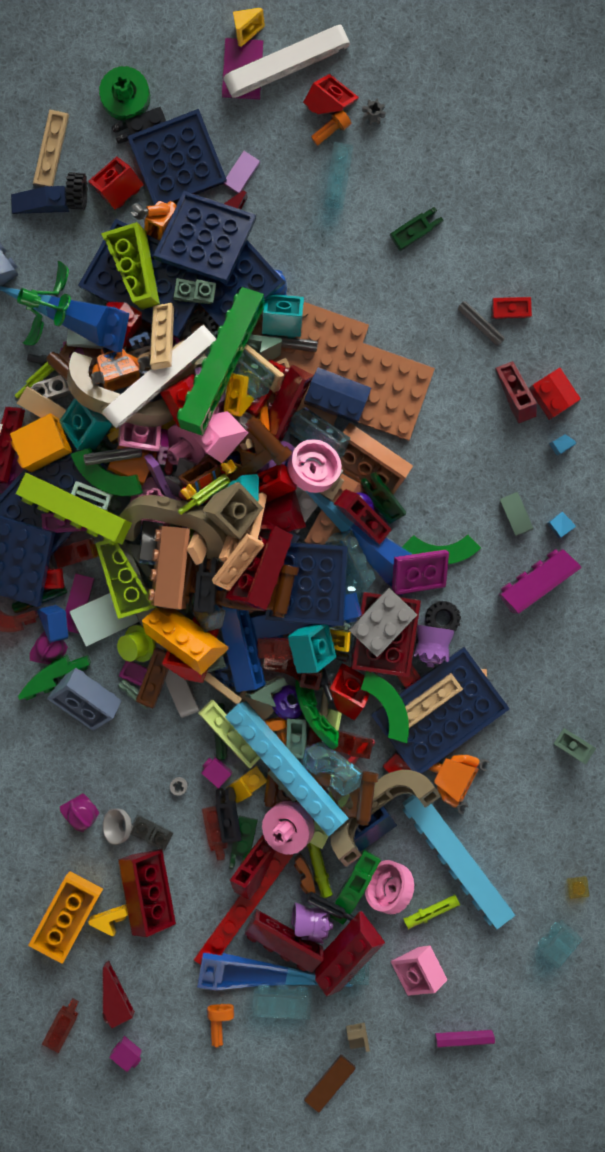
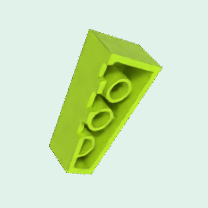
[101,222,160,309]
[95,541,156,619]

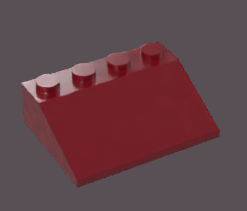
[268,365,314,442]
[350,592,421,677]

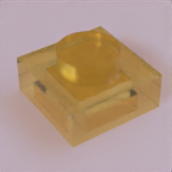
[567,876,589,899]

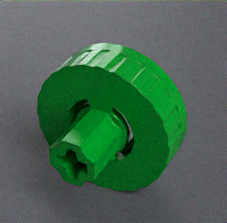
[99,66,151,121]

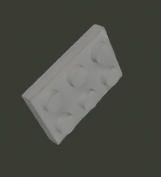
[349,588,417,657]

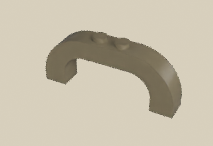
[67,352,174,427]
[119,495,227,562]
[330,770,441,867]

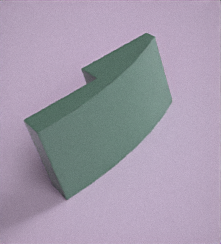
[173,278,216,303]
[500,492,534,537]

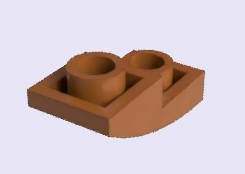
[294,853,315,894]

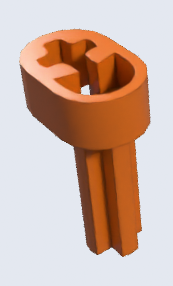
[311,110,352,146]
[264,717,287,746]
[207,1004,234,1048]

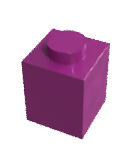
[202,756,232,789]
[109,1036,142,1072]

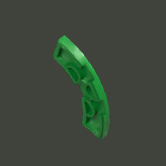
[71,448,143,496]
[402,535,481,564]
[361,671,409,743]
[295,675,339,750]

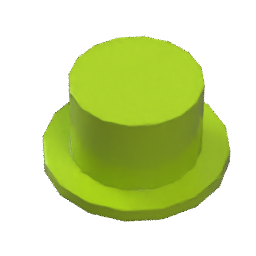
[117,625,156,662]

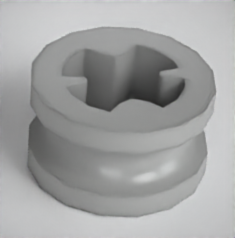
[170,777,188,796]

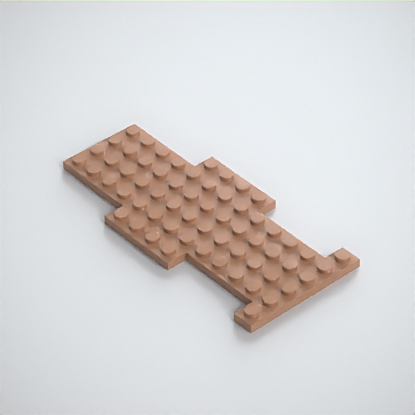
[181,302,435,441]

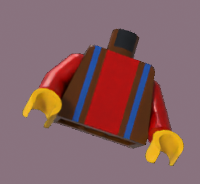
[178,458,237,507]

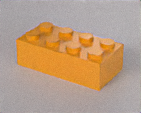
[28,871,103,964]

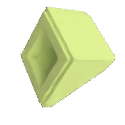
[326,709,342,731]

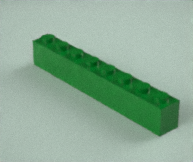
[177,287,265,436]

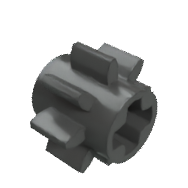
[362,99,386,125]

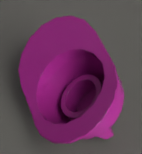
[30,631,68,665]
[59,793,99,832]

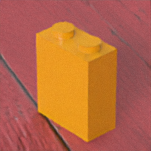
[10,413,72,472]

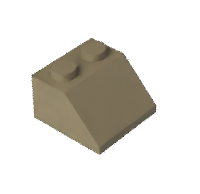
[202,482,263,539]

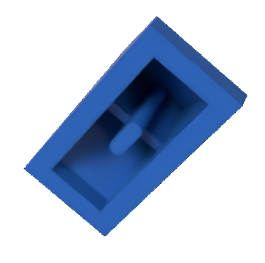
[37,605,68,643]

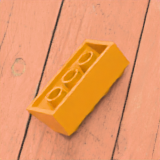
[142,608,229,675]

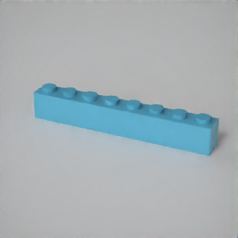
[225,701,349,836]
[402,795,516,929]

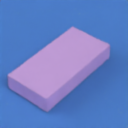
[223,151,260,194]

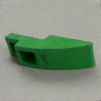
[18,654,91,700]
[329,849,381,925]

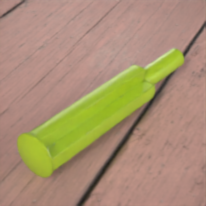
[15,361,54,399]
[178,474,230,515]

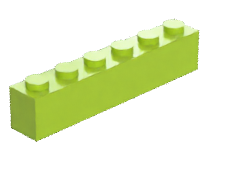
[16,473,132,545]

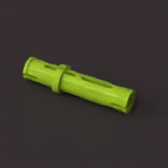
[307,843,333,898]
[403,894,460,930]

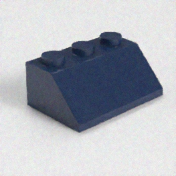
[304,367,371,424]
[354,806,397,852]

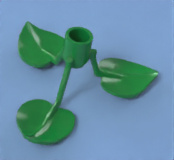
[17,261,71,346]

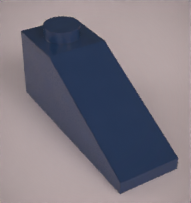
[11,186,70,214]

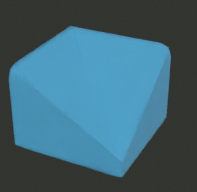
[549,434,576,455]
[547,512,576,538]

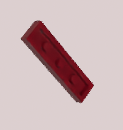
[0,407,25,483]

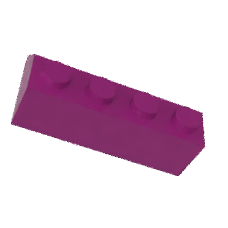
[498,549,582,614]

